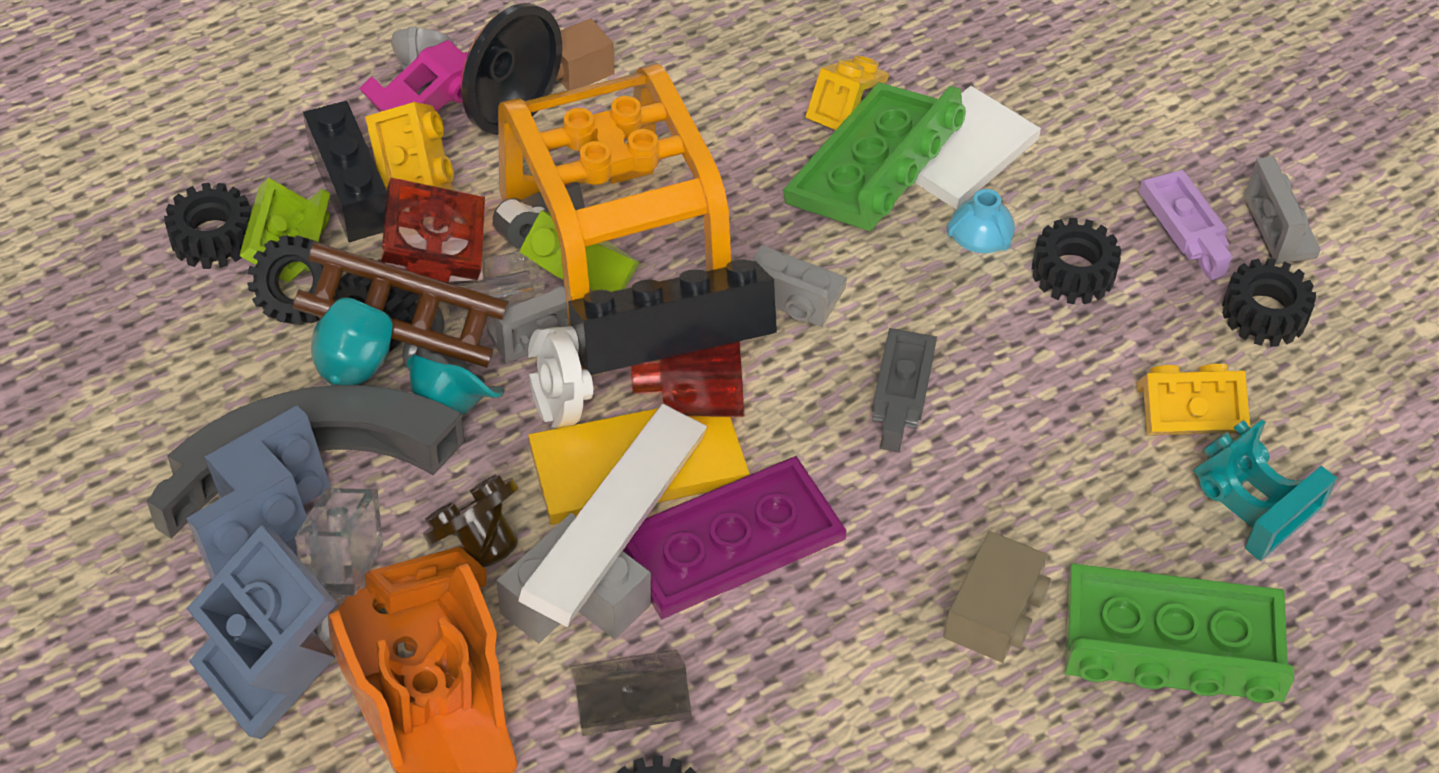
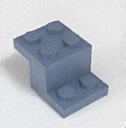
[186,405,331,580]
[186,525,338,739]

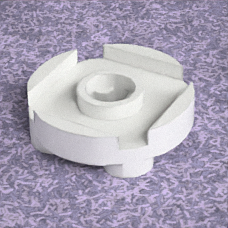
[528,326,593,428]

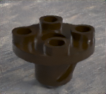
[423,474,519,567]

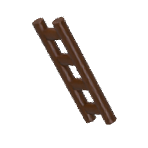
[293,242,509,368]

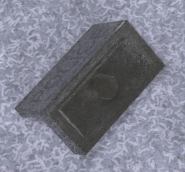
[570,649,692,736]

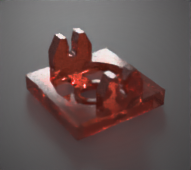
[381,177,485,283]

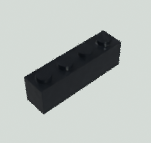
[568,259,777,375]

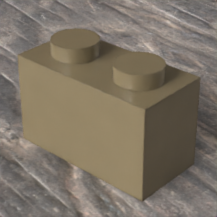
[943,531,1051,663]

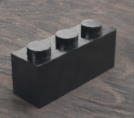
[303,100,393,242]

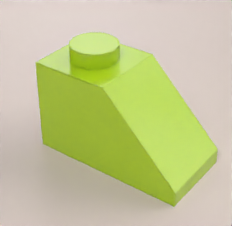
[519,210,640,292]

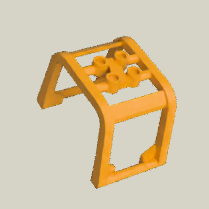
[498,63,731,370]

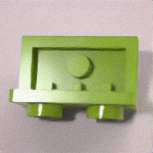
[239,177,330,282]

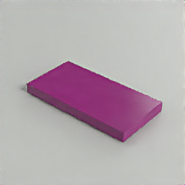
[623,456,847,620]

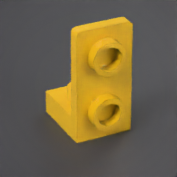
[805,55,889,130]

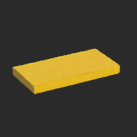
[528,395,750,525]

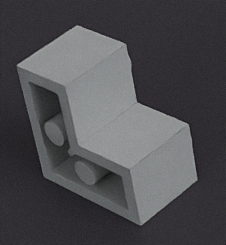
[496,513,651,644]

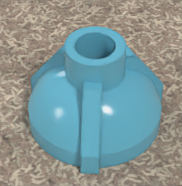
[946,189,1015,253]

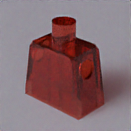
[631,341,745,417]

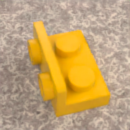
[365,102,454,207]
[1136,364,1250,436]

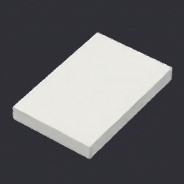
[915,86,1041,209]

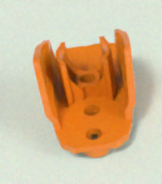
[328,563,518,773]

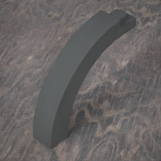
[146,385,464,539]

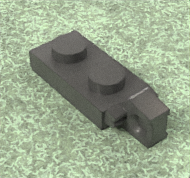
[872,328,937,452]

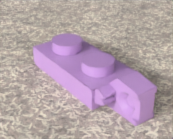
[1139,170,1233,280]

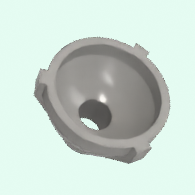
[391,27,457,85]

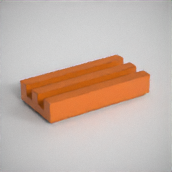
[365,546,487,614]

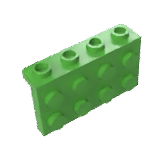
[783,82,966,231]
[1065,564,1294,703]

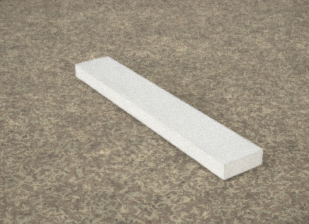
[518,404,707,627]

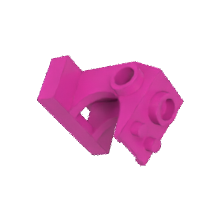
[359,40,468,112]

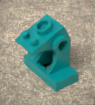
[1193,419,1337,562]

